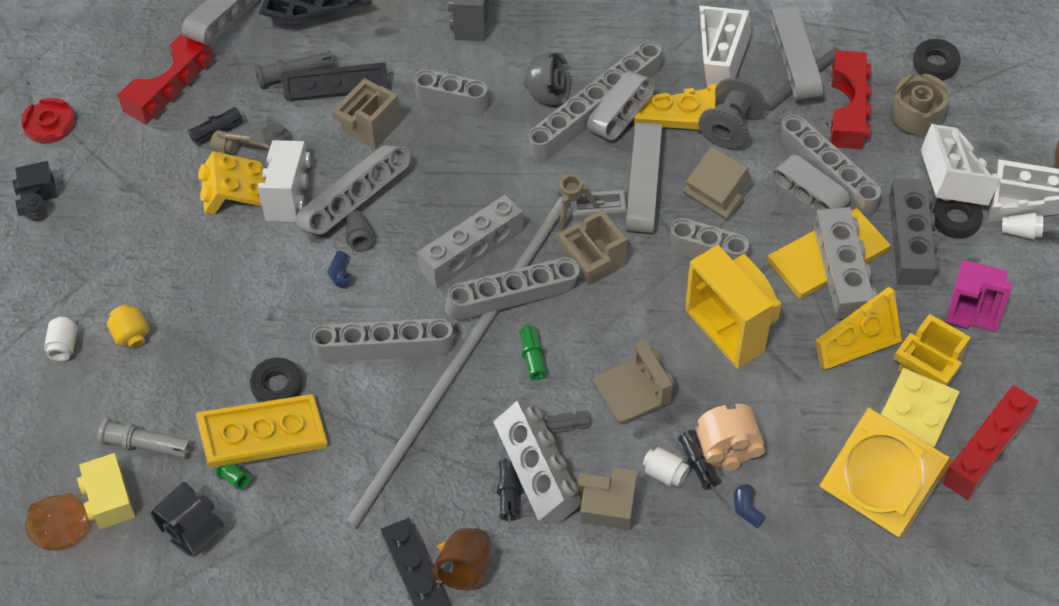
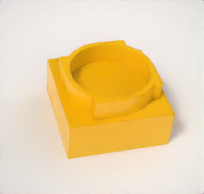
[685,245,782,369]
[819,408,953,537]

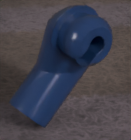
[327,251,352,288]
[734,484,766,529]

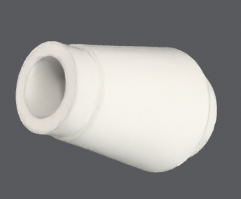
[1002,212,1043,240]

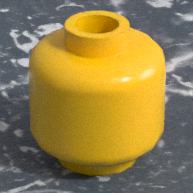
[107,304,150,349]

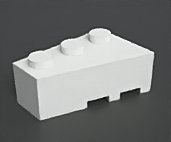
[699,5,751,87]
[921,124,1000,205]
[258,140,311,222]
[987,159,1059,223]

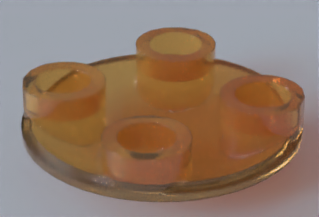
[25,493,88,550]

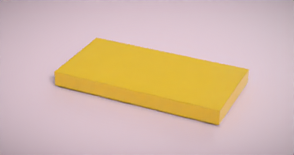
[767,208,891,300]
[196,394,328,468]

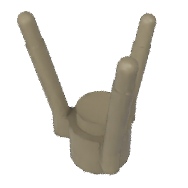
[210,130,270,154]
[557,174,597,230]

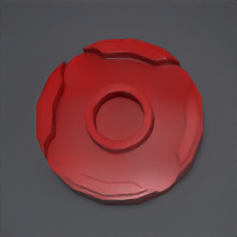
[21,98,76,144]

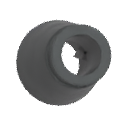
[346,211,373,251]

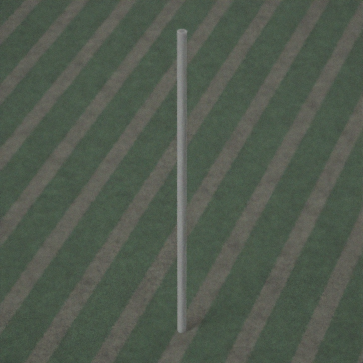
[345,197,569,529]

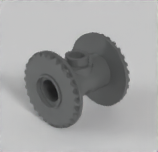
[698,78,765,149]

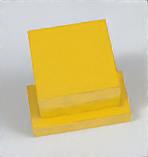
[894,314,971,386]

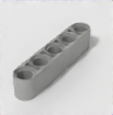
[182,0,259,45]
[771,5,823,100]
[779,114,881,217]
[626,122,662,233]
[296,145,410,234]
[445,257,580,319]
[310,319,454,362]

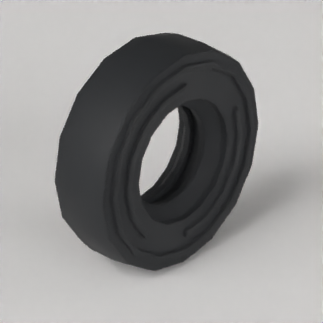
[913,39,961,81]
[932,198,983,239]
[250,357,303,402]

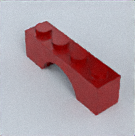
[117,34,214,125]
[830,50,871,150]
[943,385,1039,501]

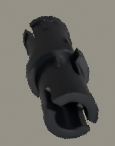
[188,107,243,145]
[678,430,721,490]
[497,458,521,521]

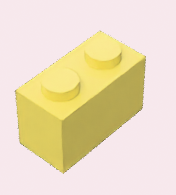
[77,453,135,529]

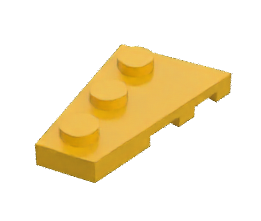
[634,84,716,130]
[815,287,902,369]

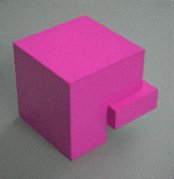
[945,260,1012,332]

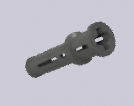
[254,51,335,88]

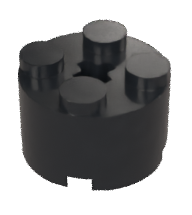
[150,481,225,556]

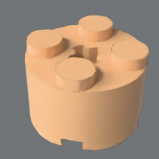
[696,404,765,471]

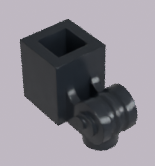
[12,161,57,221]

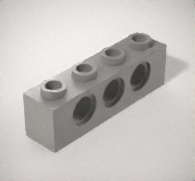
[417,195,523,289]
[813,207,877,319]
[493,401,582,524]

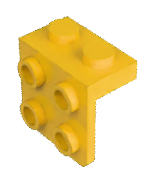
[198,151,265,215]

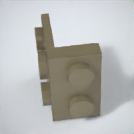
[594,340,674,424]

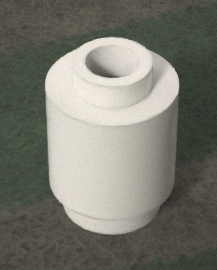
[44,317,78,361]
[642,447,690,487]

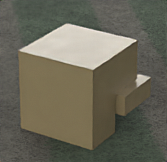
[332,78,401,149]
[682,146,753,221]
[557,209,627,285]
[578,467,637,530]

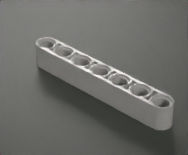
[528,41,662,162]

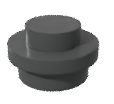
[262,123,289,146]

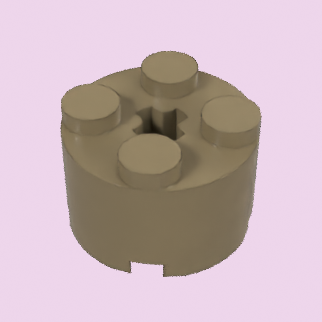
[890,74,949,138]

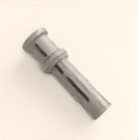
[97,418,191,459]

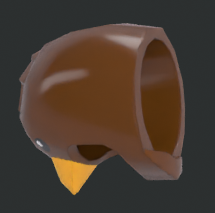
[432,528,493,590]

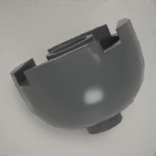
[524,52,571,105]

